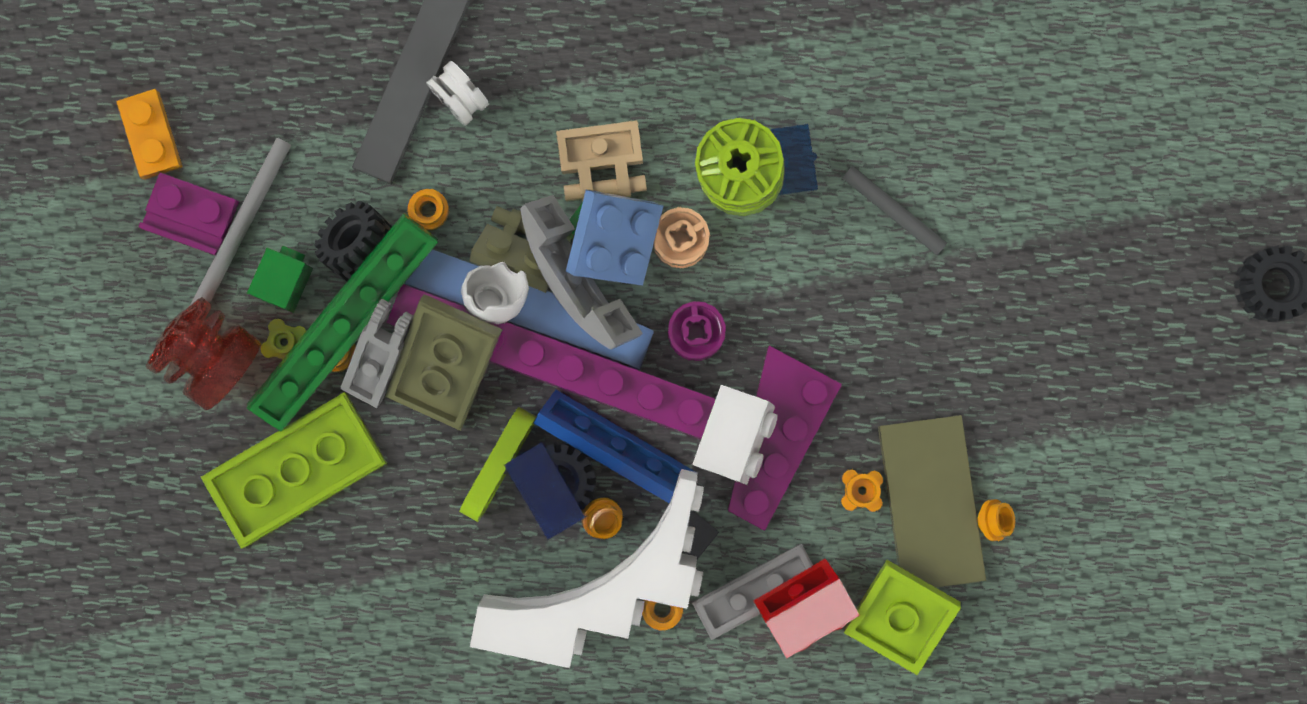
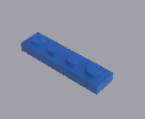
[533,389,695,503]

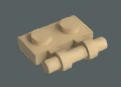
[556,120,647,202]

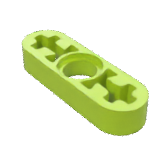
[459,407,537,522]

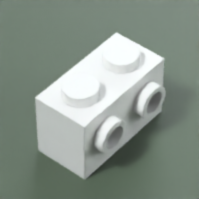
[692,385,777,485]

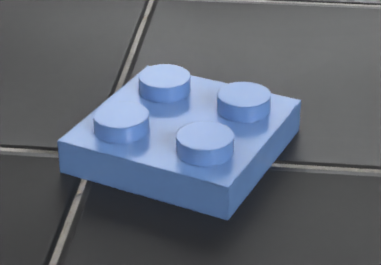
[566,190,663,286]

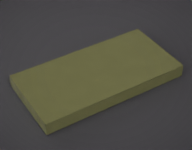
[878,415,986,587]

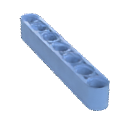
[404,249,654,370]

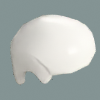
[461,262,529,324]

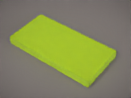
[201,392,387,549]

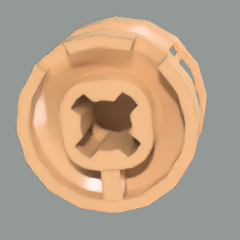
[653,207,710,269]

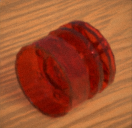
[146,297,261,411]

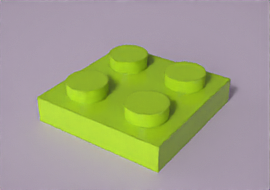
[844,560,961,675]

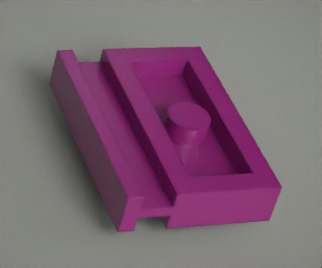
[138,173,239,256]

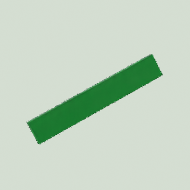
[246,213,438,432]

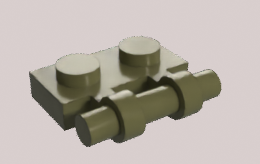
[469,206,572,293]

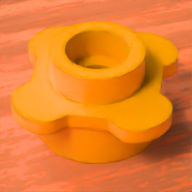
[841,470,883,512]

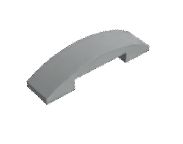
[520,195,643,350]

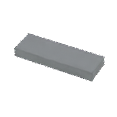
[692,544,813,640]

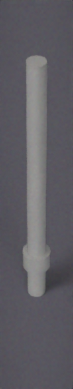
[164,138,291,364]

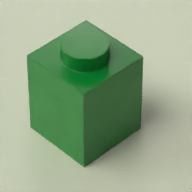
[247,246,313,313]

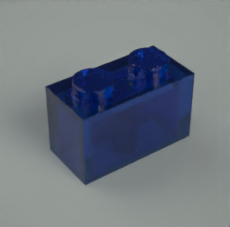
[504,443,588,540]

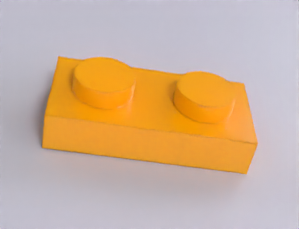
[116,89,182,180]

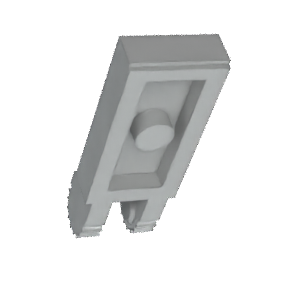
[340,299,414,408]

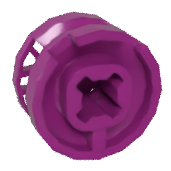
[668,301,726,361]

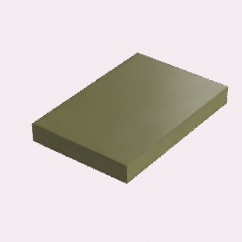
[385,294,503,431]

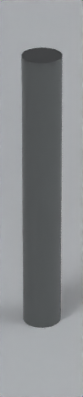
[842,165,947,255]

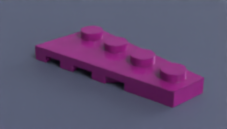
[727,346,842,531]

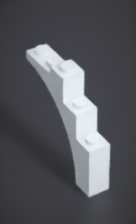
[470,469,704,668]

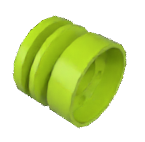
[695,118,785,216]

